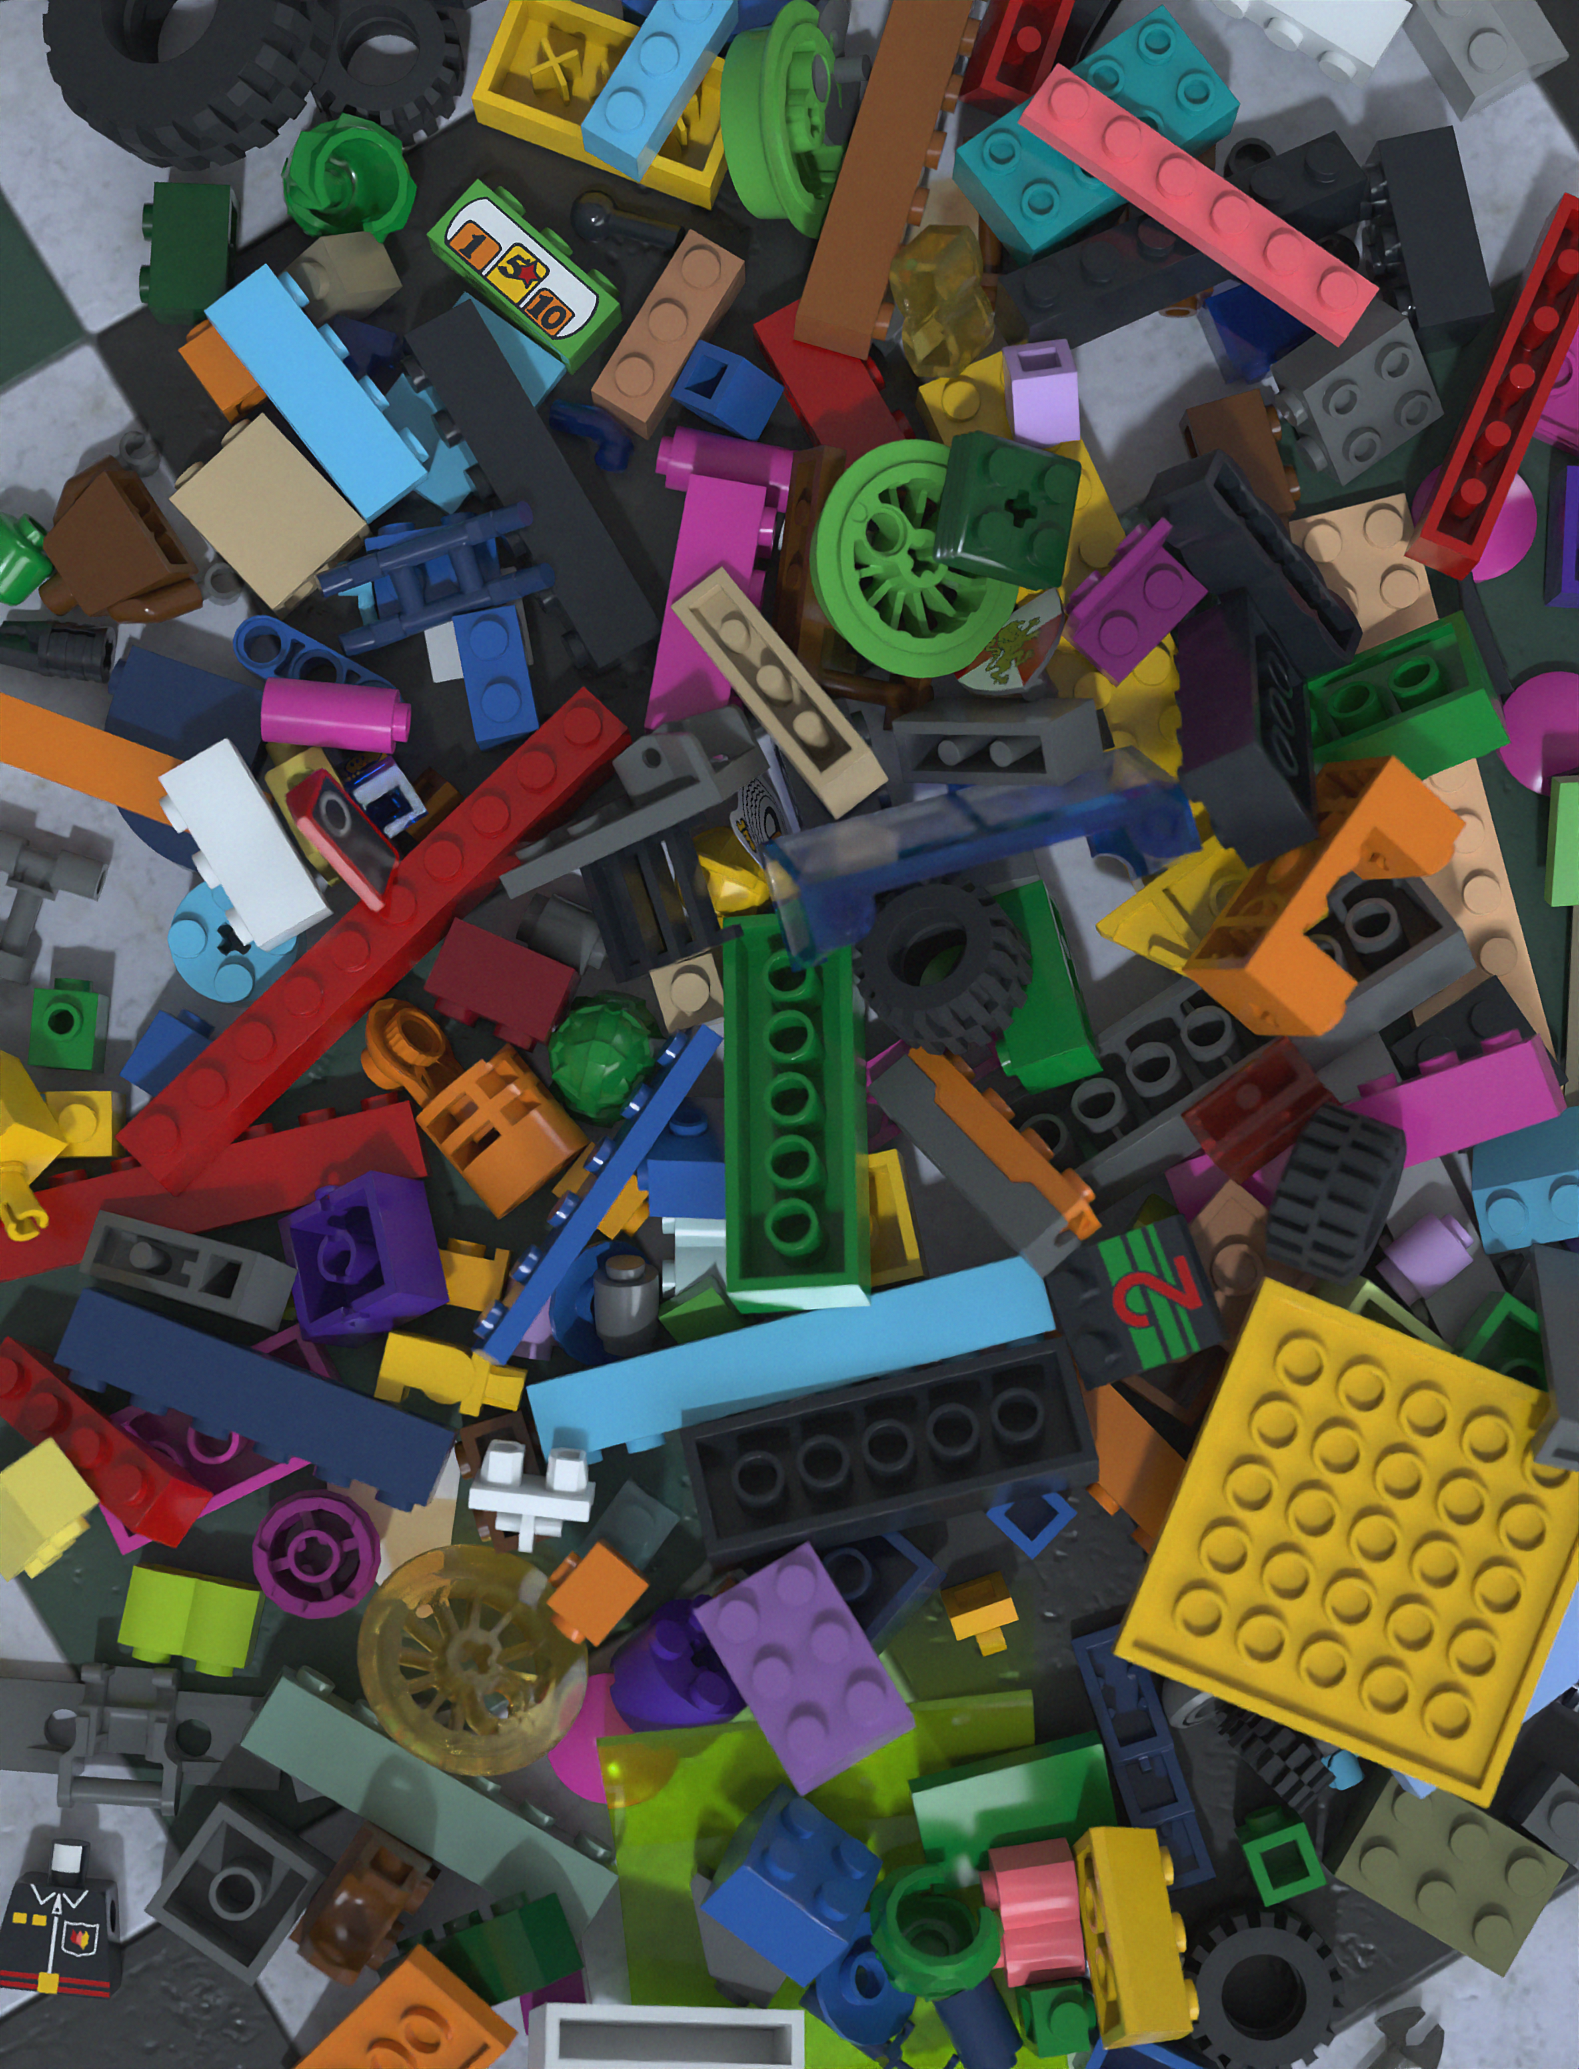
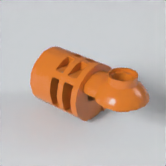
[360,998,591,1219]

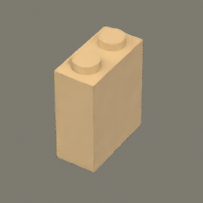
[169,412,374,621]

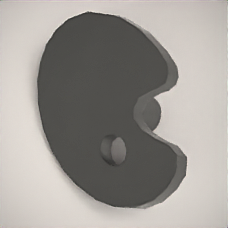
[812,0,872,147]

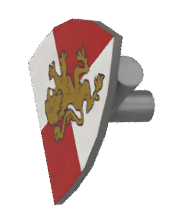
[953,587,1065,702]

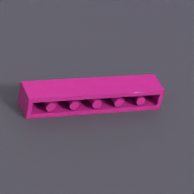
[1164,1028,1567,1224]

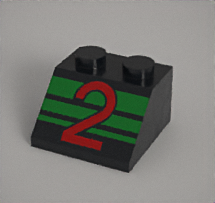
[1044,1213,1231,1392]

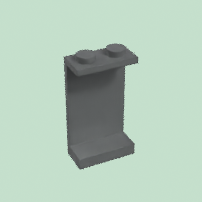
[1509,1244,1579,1472]

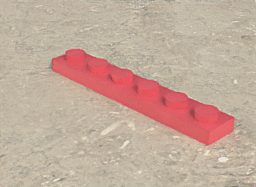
[1018,63,1380,347]

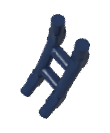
[315,501,555,659]

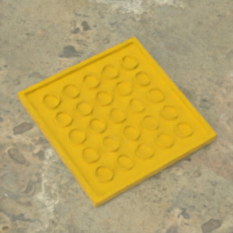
[1110,1277,1579,1808]

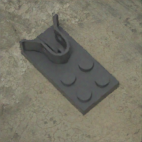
[499,704,771,899]

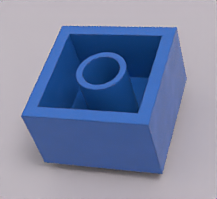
[699,1782,883,1988]

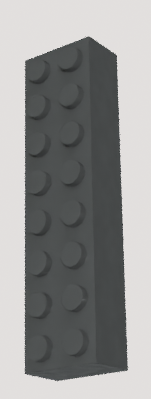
[1001,870,1476,1217]

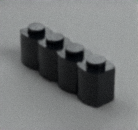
[1143,449,1363,680]

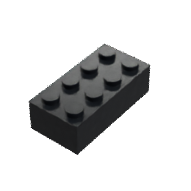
[1174,591,1320,869]

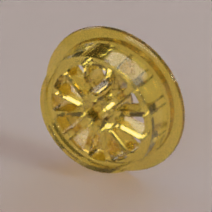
[358,1544,589,1776]

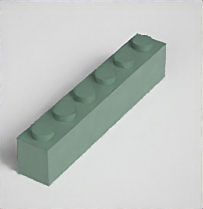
[240,1664,619,1944]

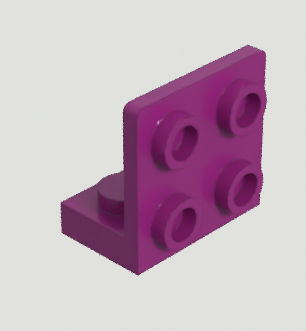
[1062,517,1208,688]

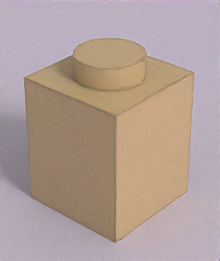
[650,953,724,1035]

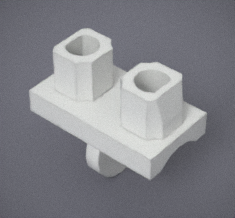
[468,1440,595,1553]

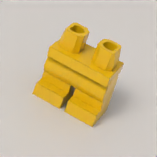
[374,1329,529,1417]

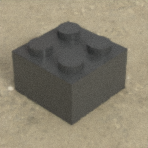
[144,1789,337,1987]

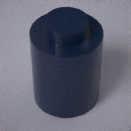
[931,1973,1024,2069]

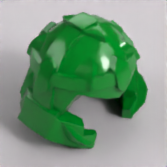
[281,113,417,244]
[547,990,668,1129]
[868,1862,1004,2002]

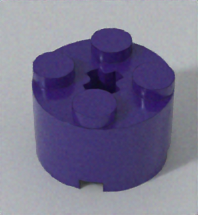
[609,1594,748,1753]

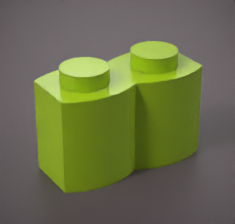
[117,1562,266,1677]

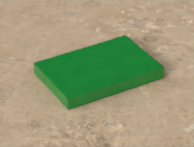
[907,1730,1118,1895]

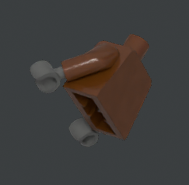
[38,431,241,624]

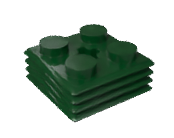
[932,430,1082,591]

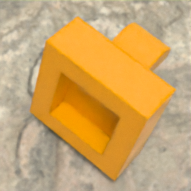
[939,1570,1019,1657]

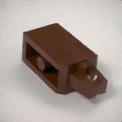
[1179,388,1300,542]

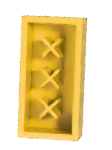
[471,0,728,210]

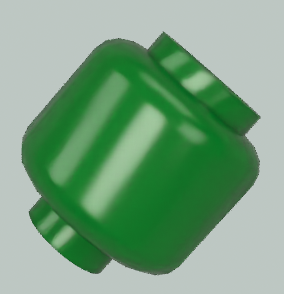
[0,512,55,606]

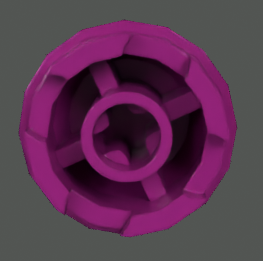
[252,1489,381,1619]

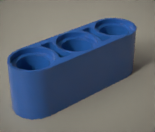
[233,615,405,703]

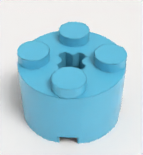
[167,881,307,1007]

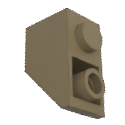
[276,231,403,332]

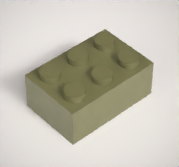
[1321,1764,1569,1978]

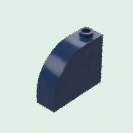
[104,645,268,876]

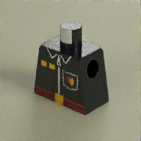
[0,1838,122,2000]

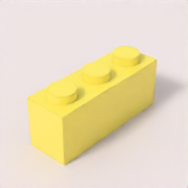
[0,1437,99,1582]

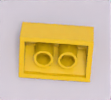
[1070,1827,1199,2050]

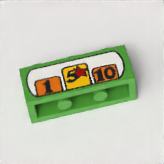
[427,179,622,375]

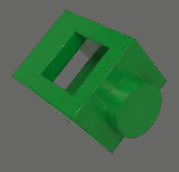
[1015,1976,1096,2059]

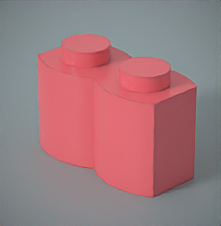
[979,1837,1085,1988]

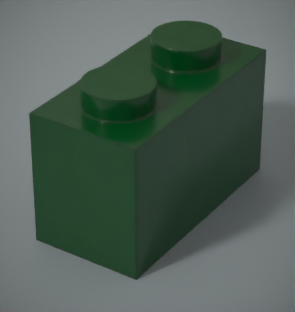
[139,182,240,325]

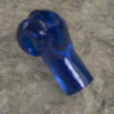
[549,398,635,473]

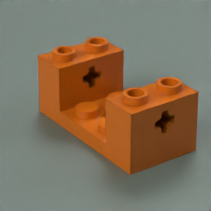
[1181,755,1467,1037]

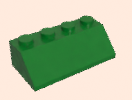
[1306,610,1511,781]

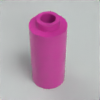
[656,425,798,513]
[261,677,411,754]

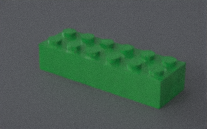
[723,907,871,1314]

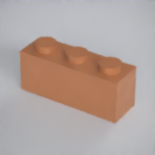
[591,229,746,440]

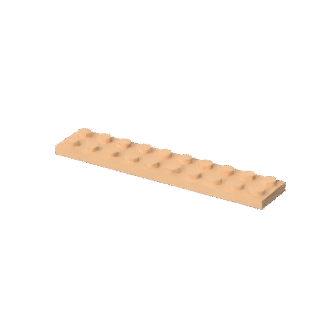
[1289,493,1564,1097]

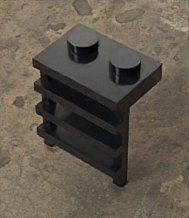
[580,811,745,984]

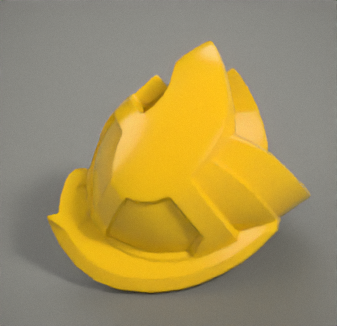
[668,825,779,929]

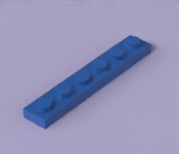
[471,1023,724,1366]

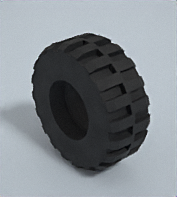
[42,0,334,171]

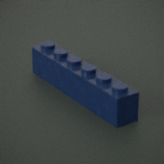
[53,1286,460,1513]

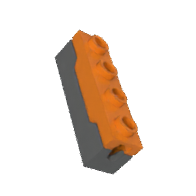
[867,1046,1101,1279]

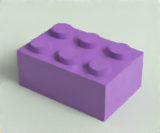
[693,1542,916,1796]

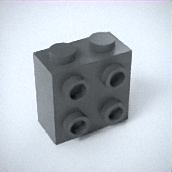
[1269,296,1445,486]

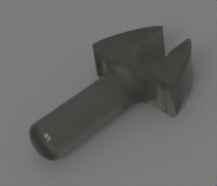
[1367,2006,1444,2069]

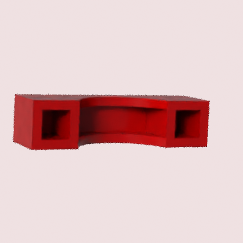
[0,1335,214,1548]

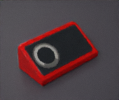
[285,768,399,912]

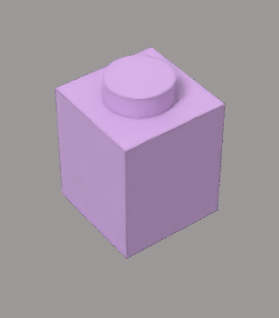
[1002,339,1080,449]

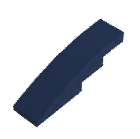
[1070,1624,1216,1894]

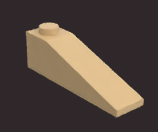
[670,567,888,820]

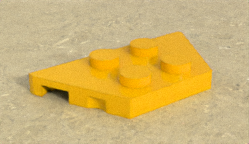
[1095,835,1329,979]

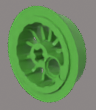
[720,0,852,239]
[809,440,1019,678]

